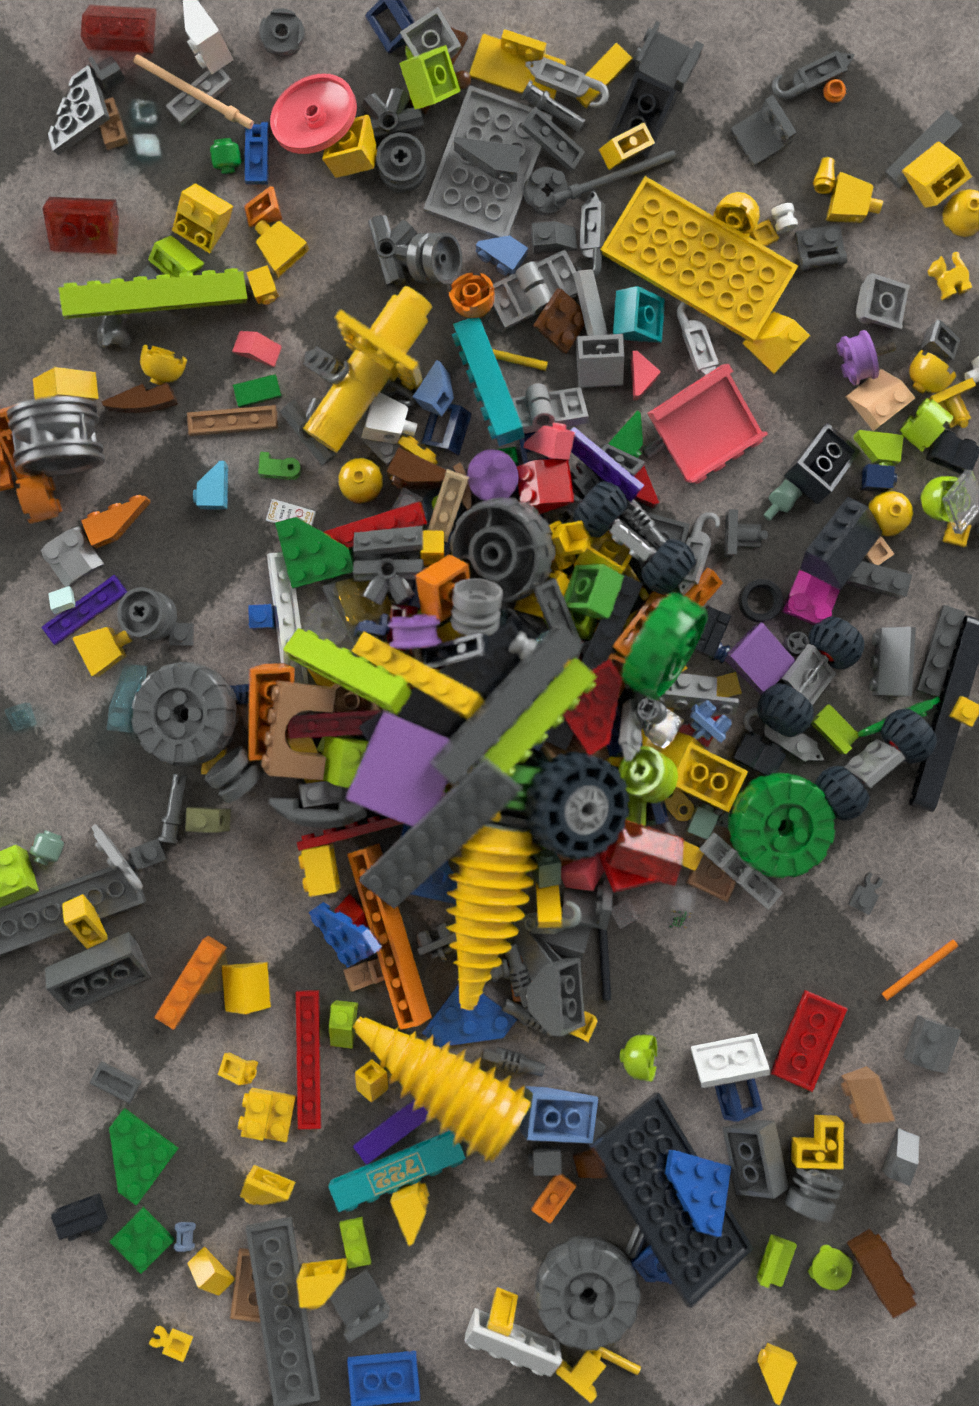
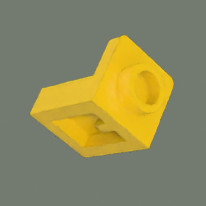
[218,1052,258,1085]

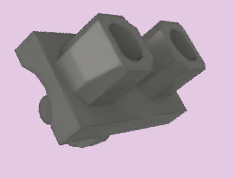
[416,921,456,962]

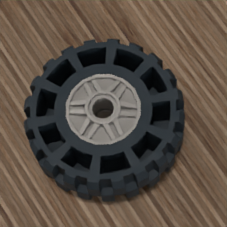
[524,752,629,860]

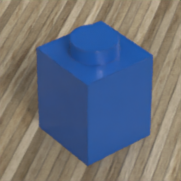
[248,604,276,630]

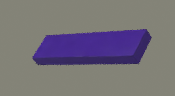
[570,427,644,502]
[41,575,127,646]
[353,1099,428,1165]

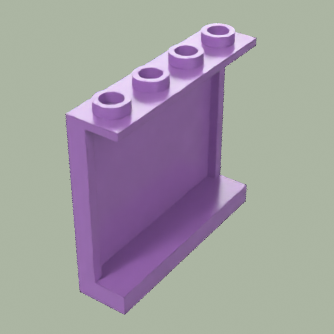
[347,710,451,826]

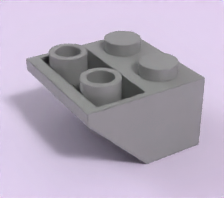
[576,334,624,388]

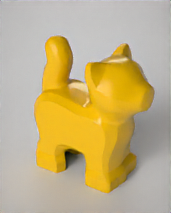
[927,252,972,300]

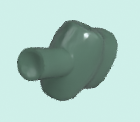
[763,479,802,521]

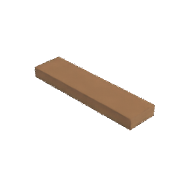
[187,405,279,436]

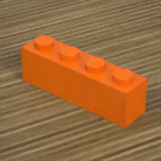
[154,936,227,1030]

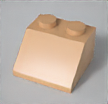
[846,369,915,431]

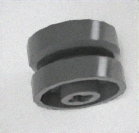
[376,132,427,193]
[407,233,462,284]
[117,587,177,641]
[205,746,264,803]

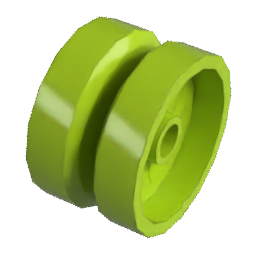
[619,746,678,803]

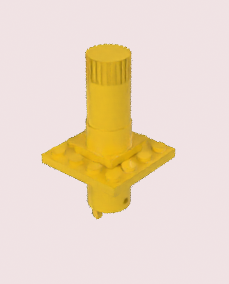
[303,286,432,453]

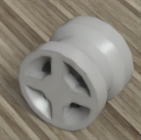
[508,632,537,660]

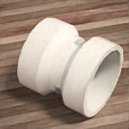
[771,203,798,234]

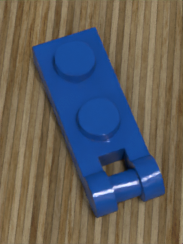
[245,122,269,185]

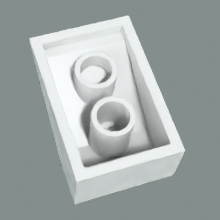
[183,0,234,75]

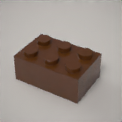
[846,1229,917,1319]

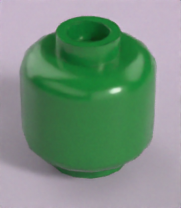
[210,138,241,174]

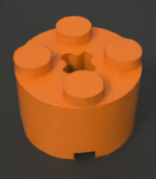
[16,473,63,524]

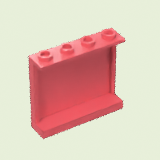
[647,364,768,484]

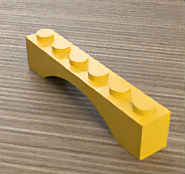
[352,632,484,720]

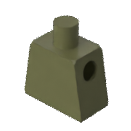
[186,807,231,833]

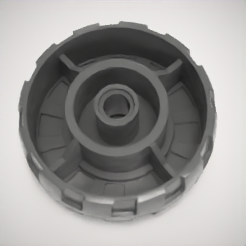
[449,498,555,603]
[131,662,239,766]
[535,1235,640,1351]

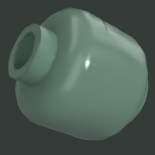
[30,830,65,865]

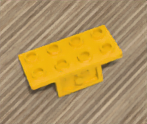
[469,29,566,99]

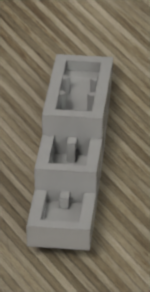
[699,832,783,910]

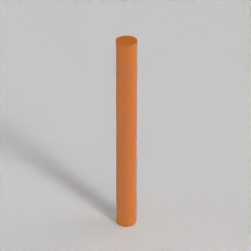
[881,939,959,1001]

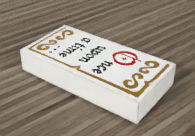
[266,499,316,526]

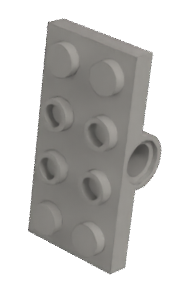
[493,249,578,330]
[512,383,589,434]

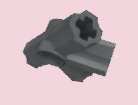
[361,88,425,140]
[368,215,417,287]
[280,398,337,466]
[353,558,424,605]

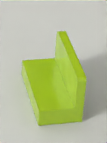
[148,236,204,278]
[811,704,859,754]
[756,1234,797,1288]

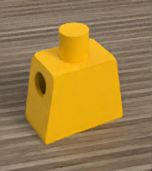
[826,172,883,223]
[255,220,309,278]
[72,627,133,677]

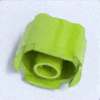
[900,398,954,452]

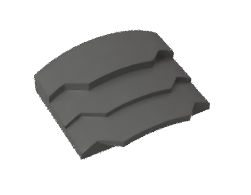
[269,797,368,828]

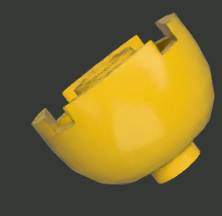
[942,189,979,237]
[713,192,760,237]
[140,345,187,385]
[909,350,956,394]
[338,458,383,503]
[868,491,913,536]

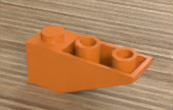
[81,495,151,548]

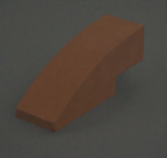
[101,383,178,413]

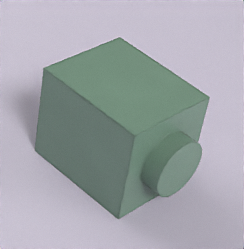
[685,803,719,840]
[532,850,561,888]

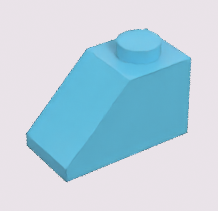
[193,461,228,509]

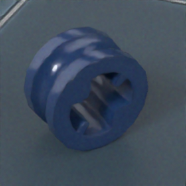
[711,642,730,664]

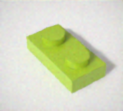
[340,1217,371,1269]

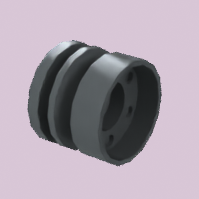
[785,1167,843,1222]

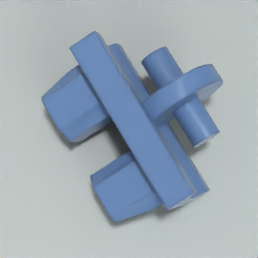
[690,700,732,743]

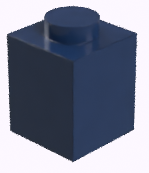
[861,464,897,492]

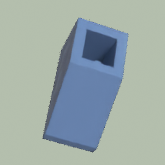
[476,235,528,276]
[413,360,454,416]

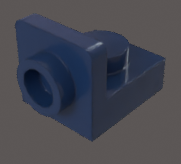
[354,613,390,641]

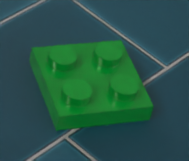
[109,1207,175,1274]

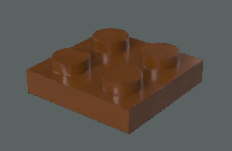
[533,288,585,354]

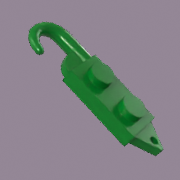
[857,696,941,737]

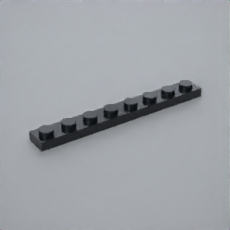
[545,574,643,750]

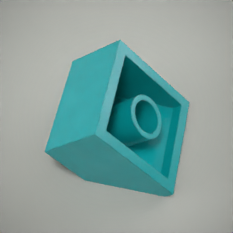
[613,286,665,343]

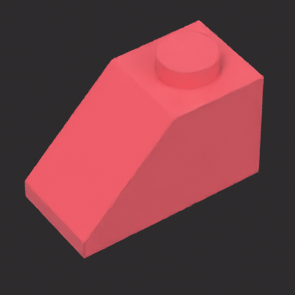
[524,423,575,459]

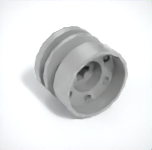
[451,579,502,635]

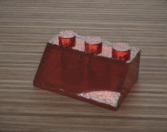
[81,5,156,53]
[42,197,119,254]
[605,819,684,886]

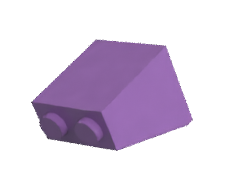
[725,622,795,694]

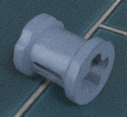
[174,1222,196,1252]

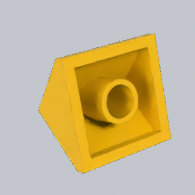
[222,962,271,1014]

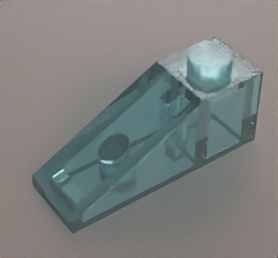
[107,664,147,732]

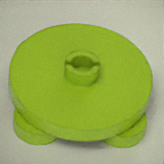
[808,1245,853,1291]

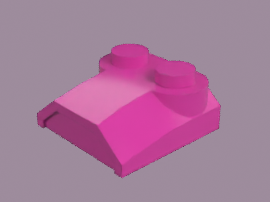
[782,570,840,625]

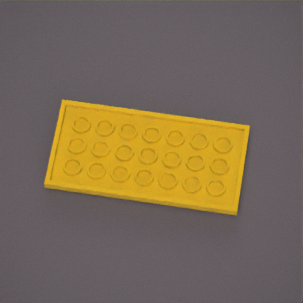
[600,176,798,343]

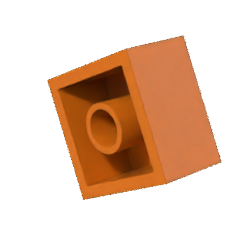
[415,554,470,622]

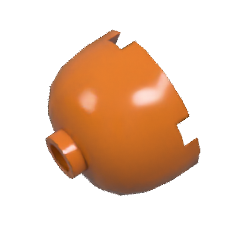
[449,273,495,318]

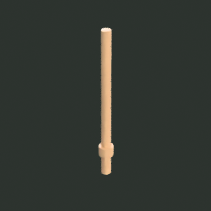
[134,54,254,129]

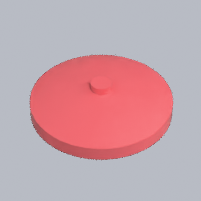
[270,74,357,154]

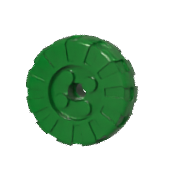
[622,593,708,700]
[727,773,836,879]

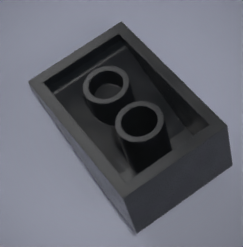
[608,71,680,157]
[784,423,860,504]

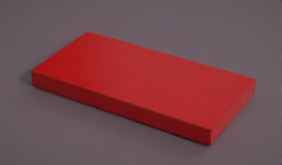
[770,990,848,1092]

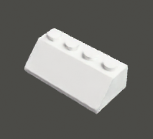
[465,1308,562,1376]

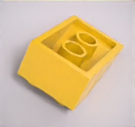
[676,742,748,812]

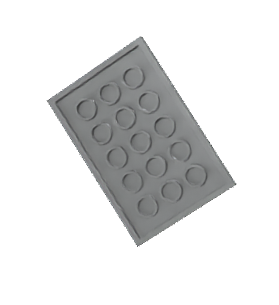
[423,85,553,238]

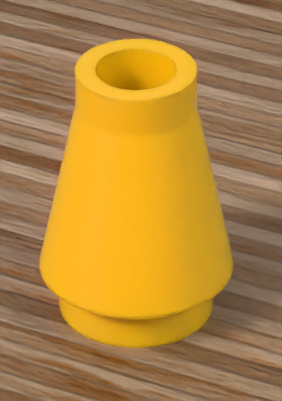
[813,157,835,194]

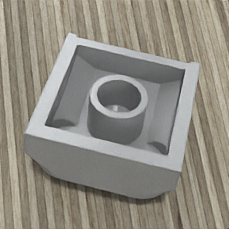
[400,7,462,59]
[856,273,910,330]
[41,526,104,587]

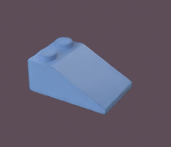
[520,1086,598,1143]

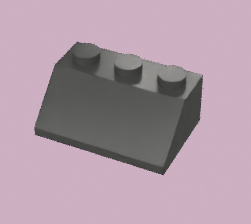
[869,627,916,697]
[723,1120,789,1198]

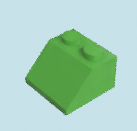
[564,565,624,619]

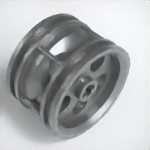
[7,397,105,476]

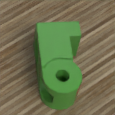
[258,452,302,480]

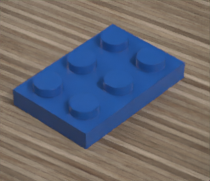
[347,1351,420,1406]

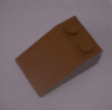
[387,447,447,490]

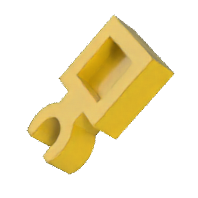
[149,1326,194,1362]

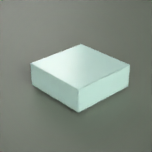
[49,586,76,614]

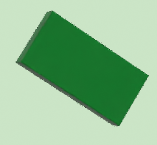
[233,374,282,408]

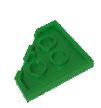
[275,517,354,588]
[109,1108,179,1206]

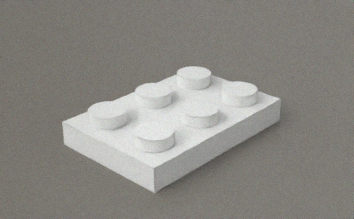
[691,1033,770,1088]

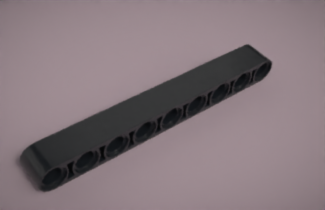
[909,615,979,812]

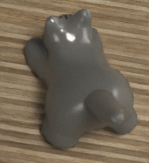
[97,314,131,348]

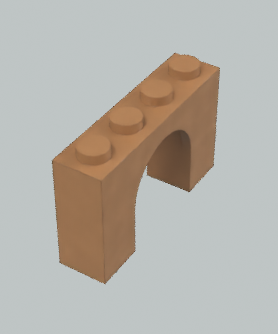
[262,681,336,780]

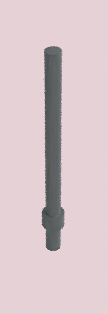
[553,150,676,204]

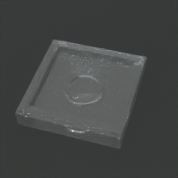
[942,470,979,534]

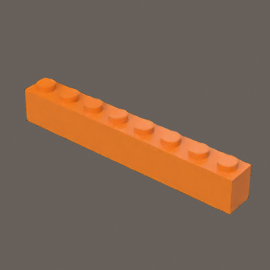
[347,843,432,1030]

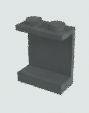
[633,21,704,93]

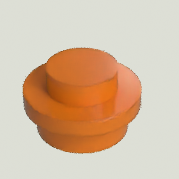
[823,79,846,103]

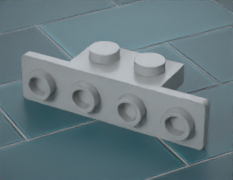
[646,674,739,715]

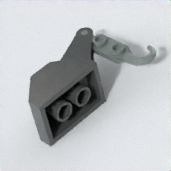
[511,901,585,1036]

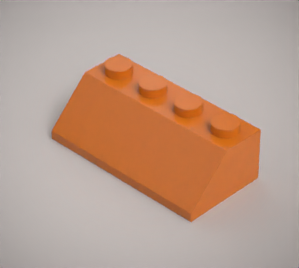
[249,663,295,761]

